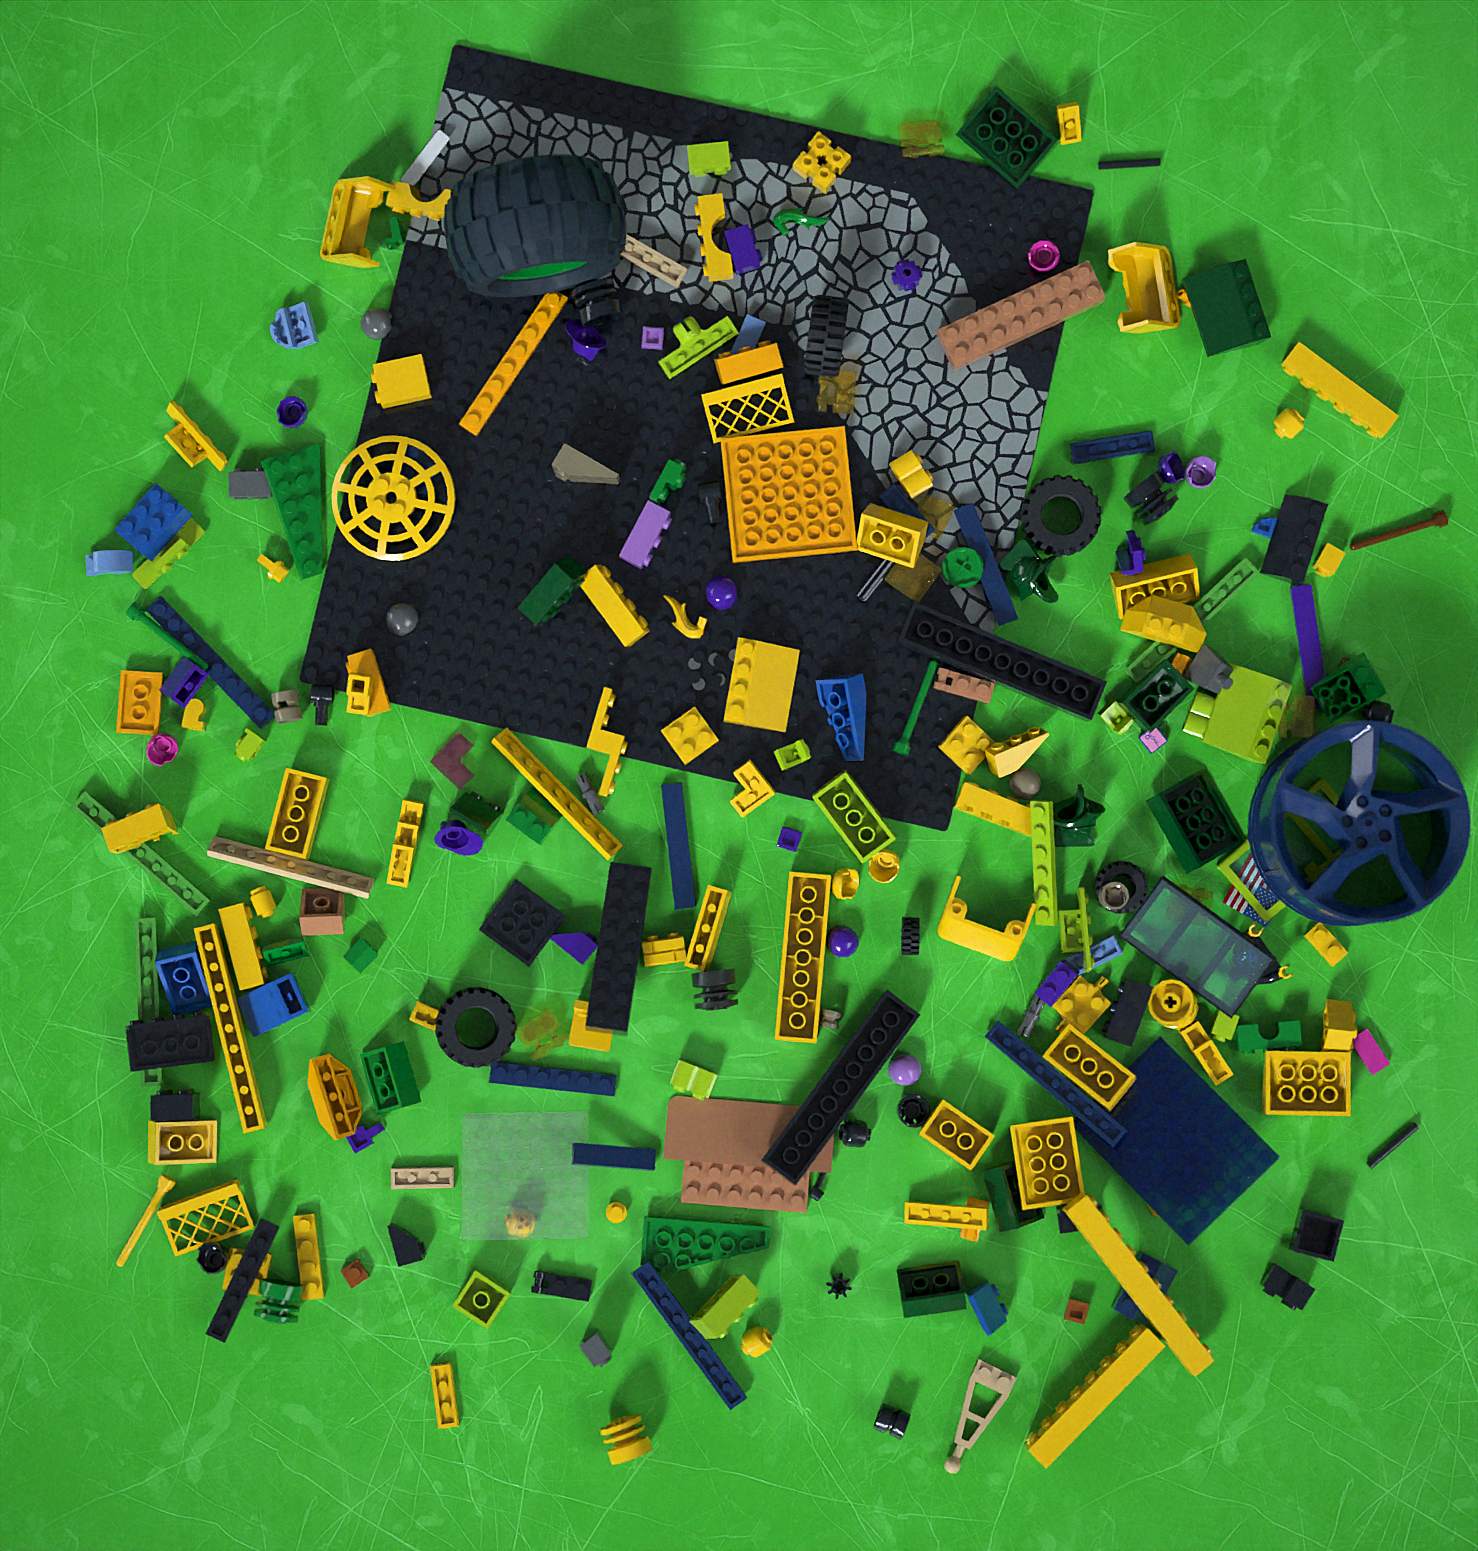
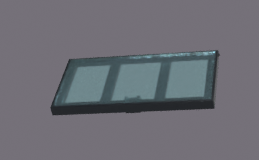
[1119,876,1276,1019]

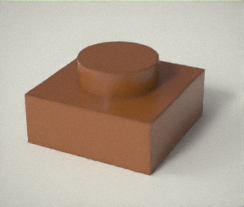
[341,1259,370,1289]
[1063,1298,1090,1325]

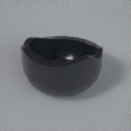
[897,1094,930,1128]

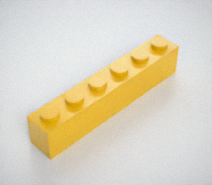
[1281,342,1399,439]

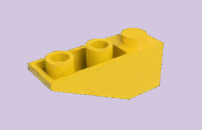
[985,727,1049,778]

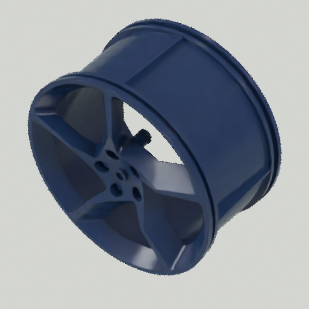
[1247,721,1471,926]

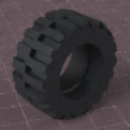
[804,294,849,377]
[1020,475,1102,557]
[435,987,517,1068]

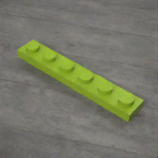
[1030,800,1058,926]

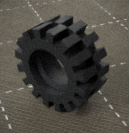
[901,917,920,955]

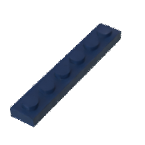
[489,1062,617,1096]

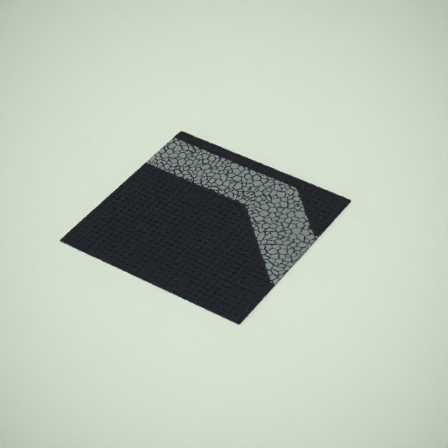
[300,45,1094,831]

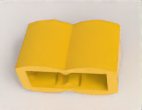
[889,450,934,500]

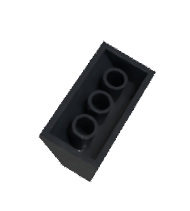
[1260,495,1328,586]

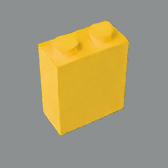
[370,354,432,408]

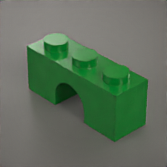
[1234,1020,1302,1055]

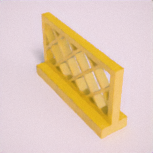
[701,374,794,443]
[157,1179,255,1257]

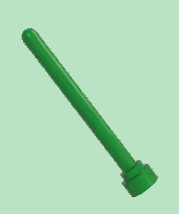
[126,602,208,670]
[892,659,938,756]

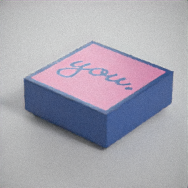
[1138,727,1168,754]

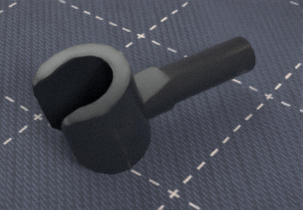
[810,1172,826,1201]

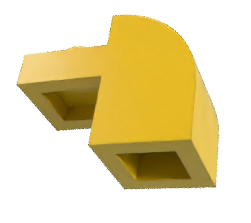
[346,672,373,715]

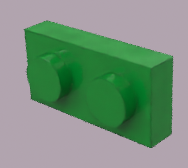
[262,936,309,966]

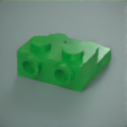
[649,459,686,505]

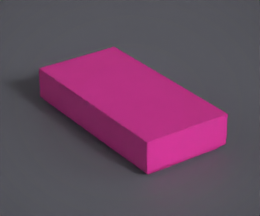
[1352,1029,1390,1075]

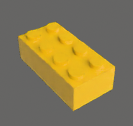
[265,768,330,860]
[1043,1024,1136,1111]

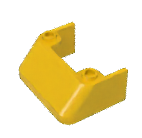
[320,176,396,268]
[937,876,1037,961]

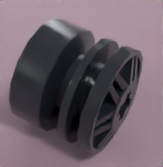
[572,278,623,327]
[1123,471,1179,526]

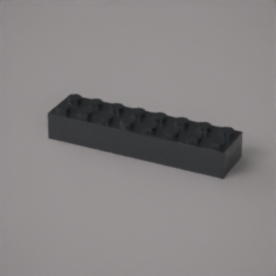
[585,862,652,1036]

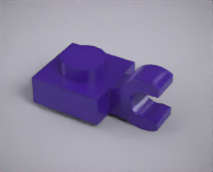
[346,1123,385,1154]

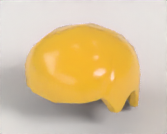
[868,849,900,883]
[831,868,859,900]

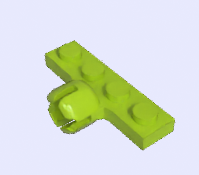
[658,316,739,379]

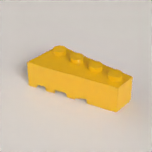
[953,781,1032,837]

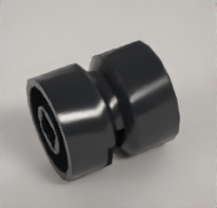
[873,1403,911,1440]

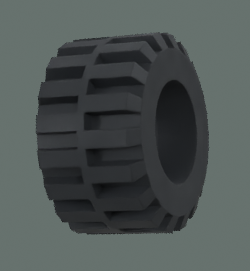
[1094,861,1149,914]

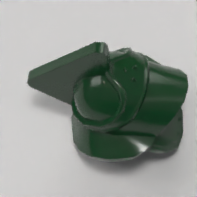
[998,538,1059,603]
[1053,784,1105,847]

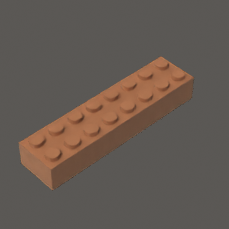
[936,260,1106,371]

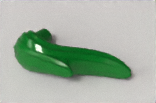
[773,208,829,236]

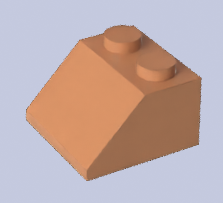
[299,888,345,936]

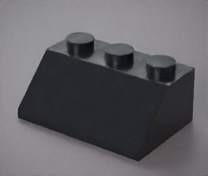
[1102,978,1154,1047]

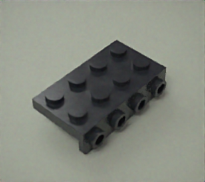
[125,1011,215,1072]

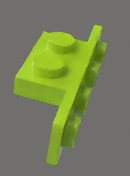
[132,518,205,589]
[1058,887,1094,973]

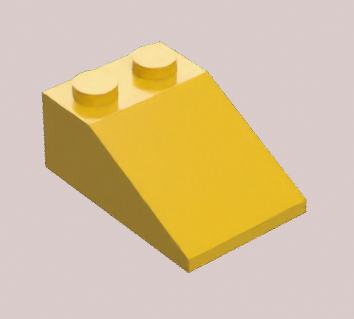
[148,1120,217,1165]

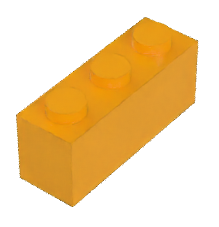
[714,340,783,384]
[345,649,392,717]

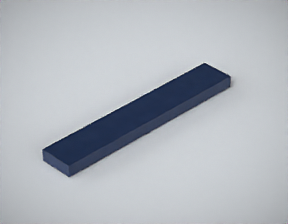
[953,503,1019,627]
[661,783,696,910]

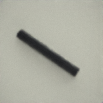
[1098,158,1161,170]
[1366,1122,1419,1169]

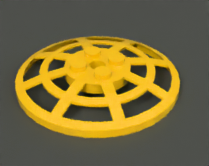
[331,435,456,561]

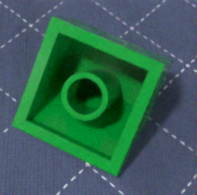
[506,788,563,846]

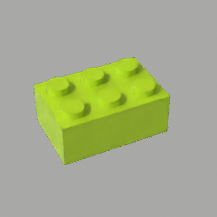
[689,1274,761,1339]

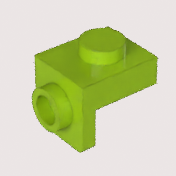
[1097,699,1135,735]
[774,739,811,771]

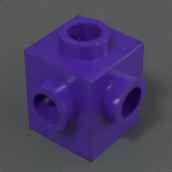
[891,259,922,291]

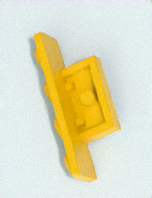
[164,401,228,472]

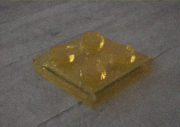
[884,554,942,603]

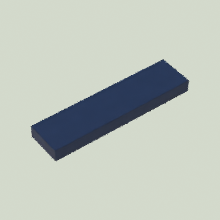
[1070,430,1155,465]
[572,1143,656,1171]

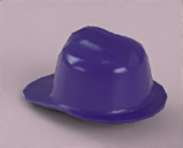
[565,319,607,361]
[434,820,483,856]

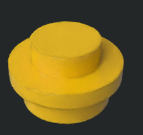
[606,1202,627,1223]

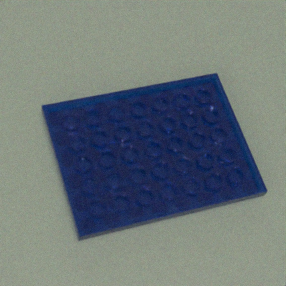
[1073,1036,1280,1246]

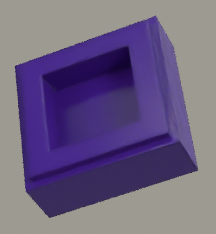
[776,826,802,852]

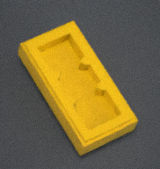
[409,1000,438,1031]

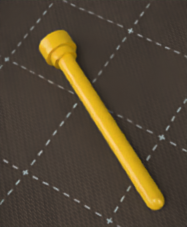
[116,1174,176,1267]

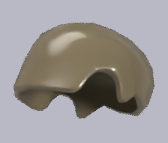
[1009,767,1041,801]

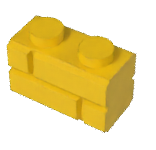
[642,932,687,967]

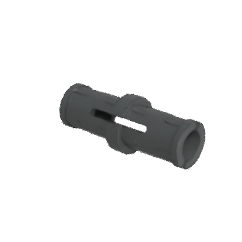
[575,772,605,815]
[1017,995,1045,1038]

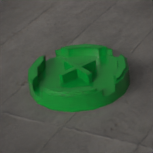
[942,547,984,588]

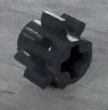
[826,1273,852,1299]

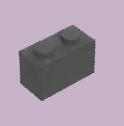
[228,468,273,500]
[579,1330,613,1367]

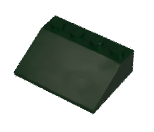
[956,86,1061,189]
[1182,259,1271,357]
[1146,769,1244,874]

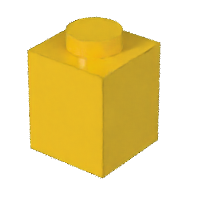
[1312,543,1345,578]

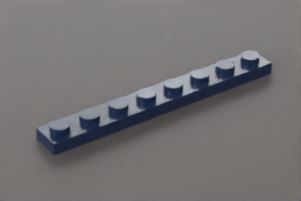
[146,596,275,730]
[984,1021,1127,1147]
[631,1260,747,1410]

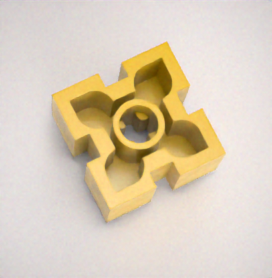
[793,131,851,194]

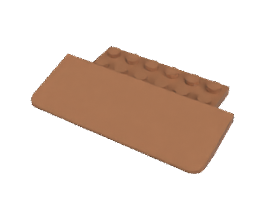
[663,1096,834,1213]

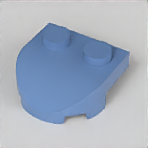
[270,302,319,349]

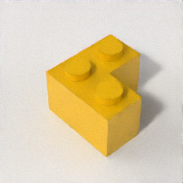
[1320,999,1357,1053]

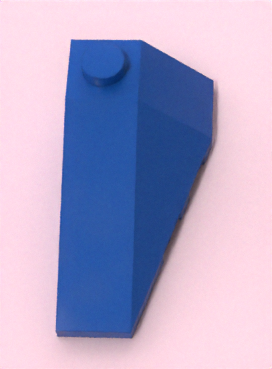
[815,673,866,761]

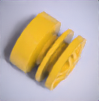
[599,1414,653,1465]

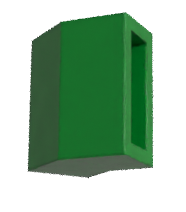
[343,938,379,974]

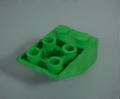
[1310,652,1386,723]

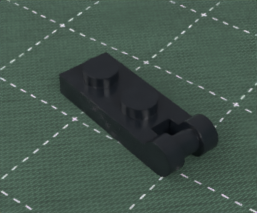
[531,1271,593,1302]

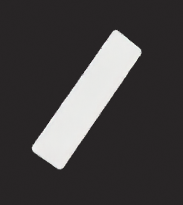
[401,130,450,186]

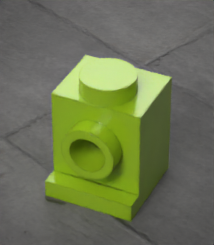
[234,728,266,762]

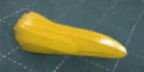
[663,595,707,638]

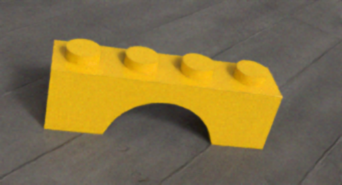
[385,181,451,221]
[694,193,733,282]

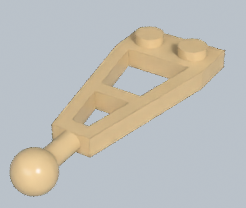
[944,1359,1017,1473]

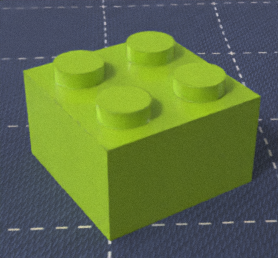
[452,1268,512,1330]

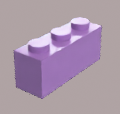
[619,501,672,569]

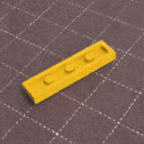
[904,1201,989,1230]
[293,1213,324,1300]

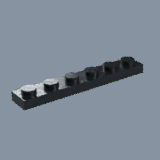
[206,1218,281,1343]

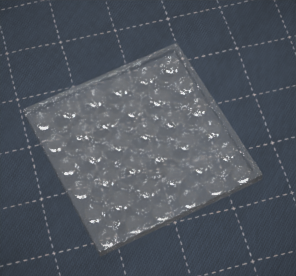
[461,1111,589,1241]

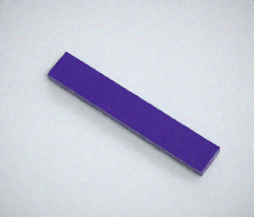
[1290,584,1325,711]

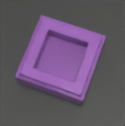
[641,326,664,350]

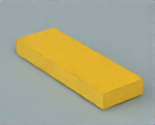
[430,1362,460,1429]

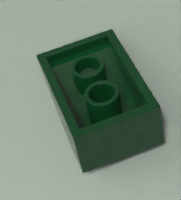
[1117,659,1194,733]
[449,791,503,835]

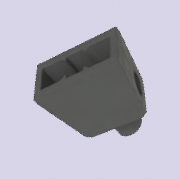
[1183,644,1233,693]

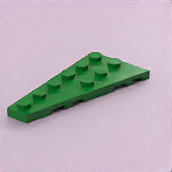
[261,443,322,580]
[640,1216,770,1275]

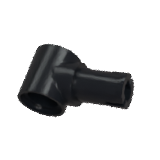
[698,481,721,524]
[311,684,334,726]

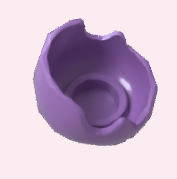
[1185,455,1217,489]
[887,1054,922,1086]

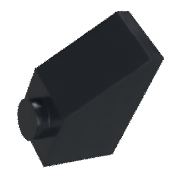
[387,1223,427,1267]

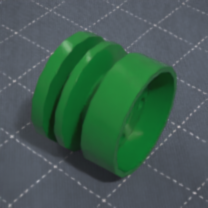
[253,1278,304,1324]

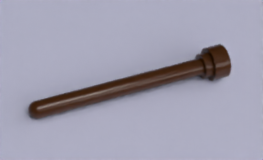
[1350,510,1448,551]

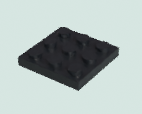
[479,879,567,967]

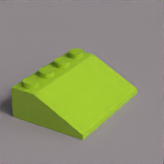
[1201,663,1293,764]

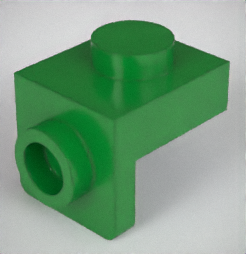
[381,216,405,250]

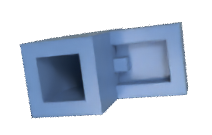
[86,550,133,576]

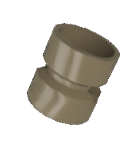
[271,690,303,724]
[1098,882,1129,910]

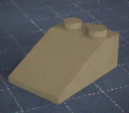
[552,443,620,484]

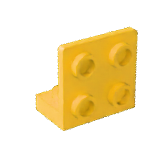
[568,1000,613,1052]

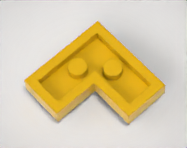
[729,760,776,818]

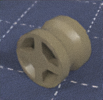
[818,1009,842,1029]

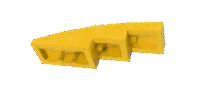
[387,798,424,888]
[1177,1018,1234,1086]

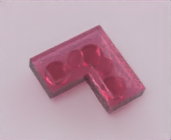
[430,731,475,791]

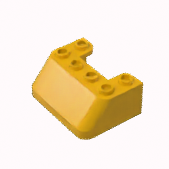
[1108,242,1181,334]

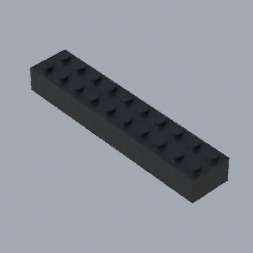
[895,602,1107,722]
[761,990,920,1186]

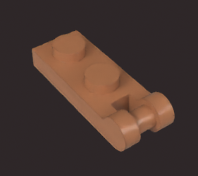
[933,668,995,704]

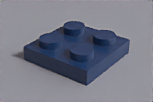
[391,444,446,496]

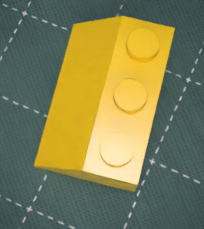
[857,503,928,568]

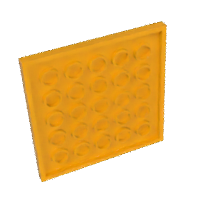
[720,426,857,563]

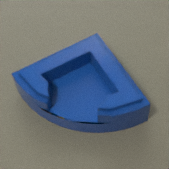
[1251,517,1277,538]

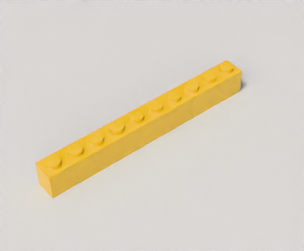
[194,923,268,1133]
[1062,1193,1214,1377]

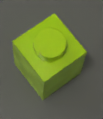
[1208,1009,1240,1042]

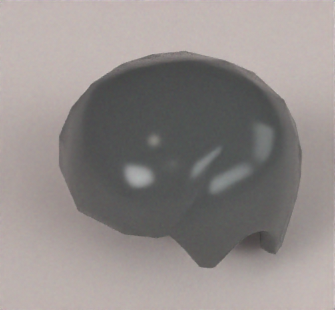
[361,307,392,340]
[385,602,419,636]

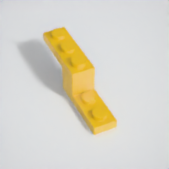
[587,687,628,798]

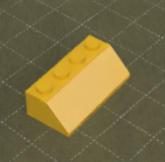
[1110,553,1200,619]

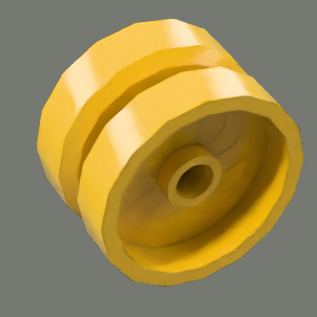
[1148,979,1199,1029]

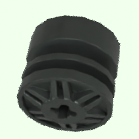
[691,969,739,1011]

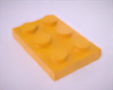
[116,670,164,735]

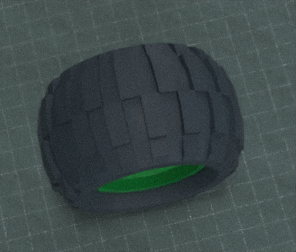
[444,154,627,297]

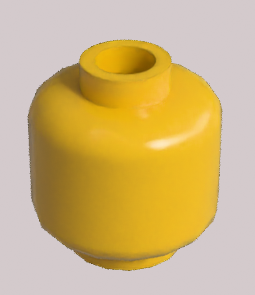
[1273,408,1305,439]
[740,1326,773,1358]

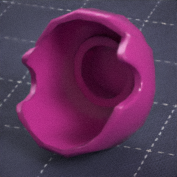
[1028,240,1060,272]
[146,733,178,766]

